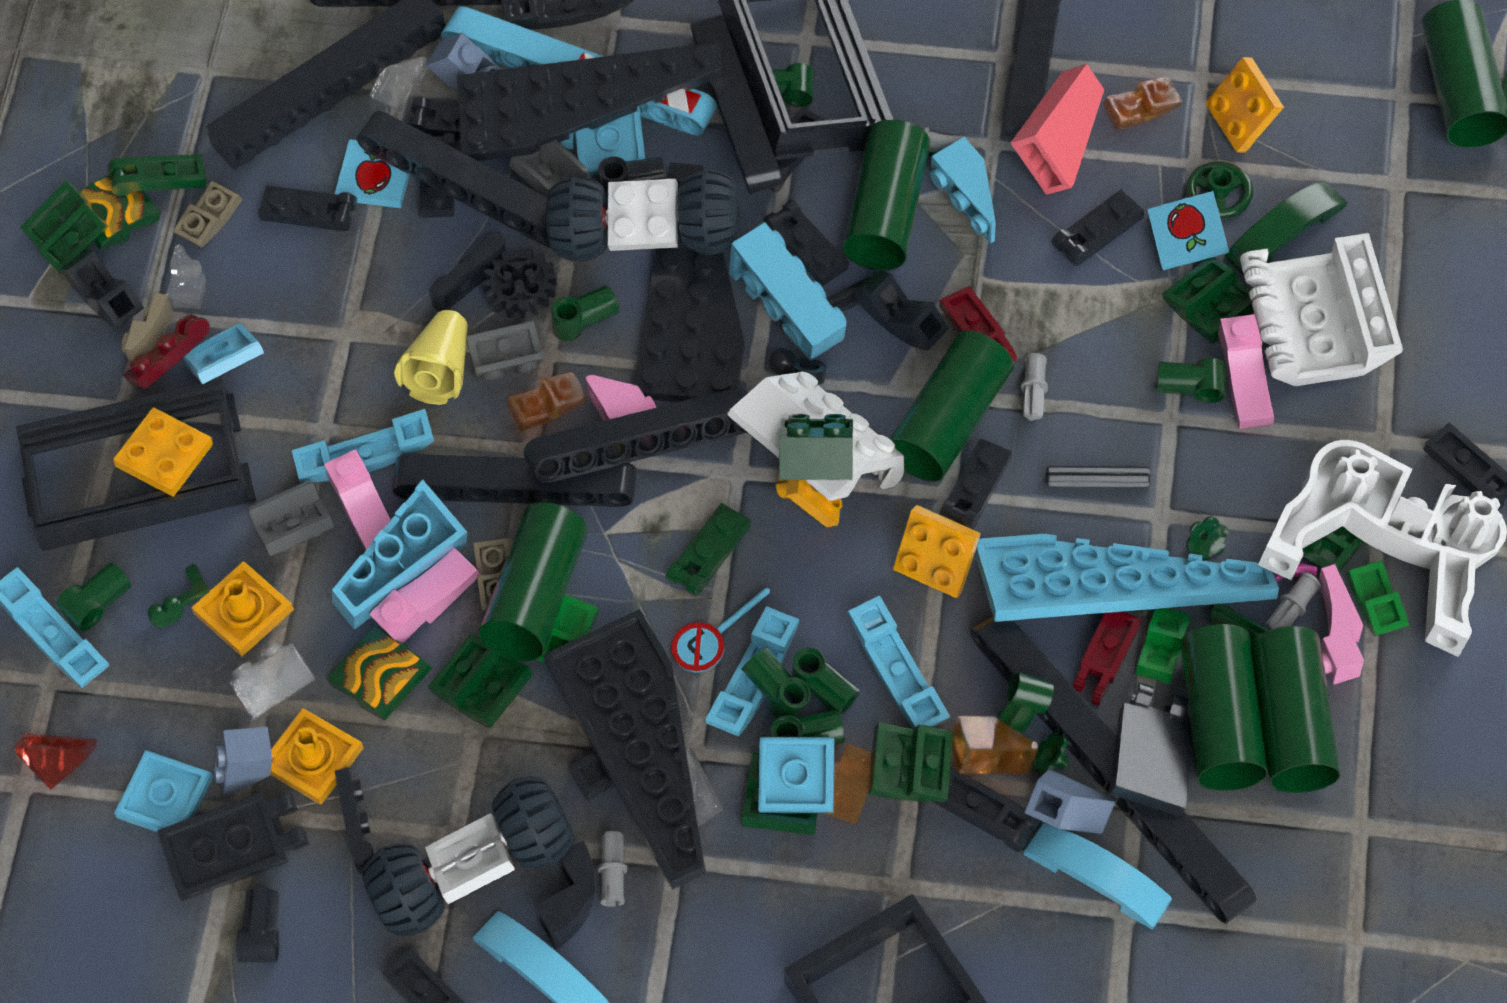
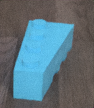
[729,222,847,361]
[332,479,467,630]

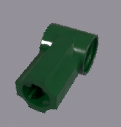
[771,63,815,107]
[551,285,620,341]
[1157,358,1227,404]
[56,562,132,631]
[791,647,860,715]
[741,648,811,718]
[993,672,1054,742]
[771,710,845,745]

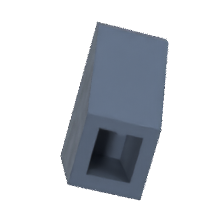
[426,33,503,89]
[213,726,273,796]
[1025,769,1116,834]

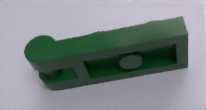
[108,154,206,196]
[665,503,751,596]

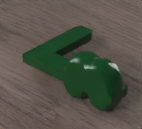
[147,564,210,628]

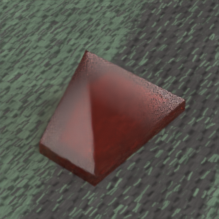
[15,733,97,790]

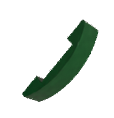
[1224,181,1348,277]

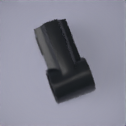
[598,156,665,198]
[236,887,280,963]

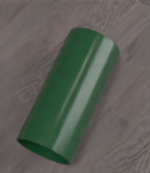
[1421,0,1507,148]
[843,119,931,270]
[889,330,1014,482]
[479,502,588,661]
[1180,624,1268,791]
[1251,626,1341,793]

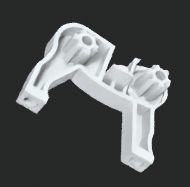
[1258,440,1507,657]

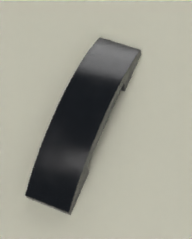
[502,0,635,29]

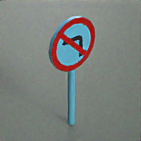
[671,587,770,673]

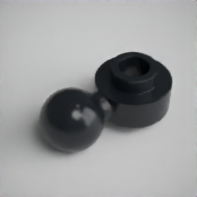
[769,348,827,385]

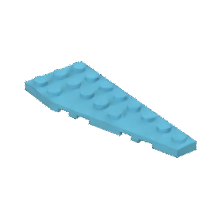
[975,534,1279,622]

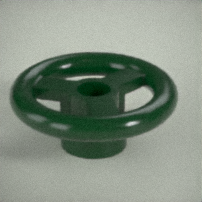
[1186,161,1253,219]

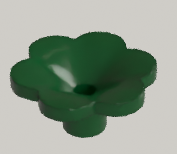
[1186,516,1228,560]
[1032,732,1069,774]

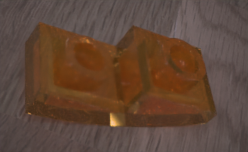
[1104,77,1182,130]
[507,371,587,431]
[824,744,872,825]

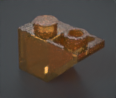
[952,716,1038,774]

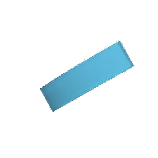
[292,409,434,483]
[0,567,109,689]
[848,595,950,730]
[705,606,799,736]
[1024,823,1172,930]
[473,911,609,1003]

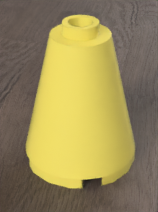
[394,310,468,405]

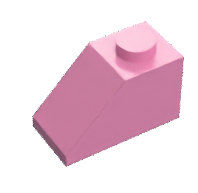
[585,375,656,421]

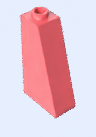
[1011,64,1104,195]

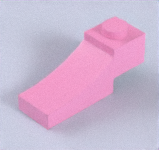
[1218,314,1274,429]
[324,449,391,551]
[369,547,481,644]
[1319,564,1364,685]

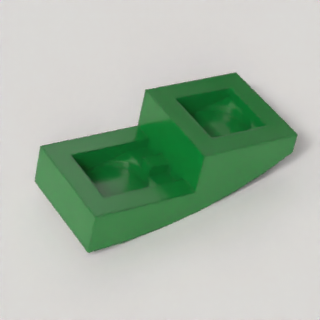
[1346,560,1410,637]
[537,595,600,663]
[1135,608,1191,684]

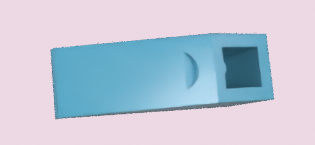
[930,137,996,243]

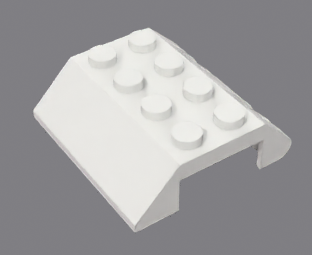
[1240,233,1403,386]
[727,372,904,501]

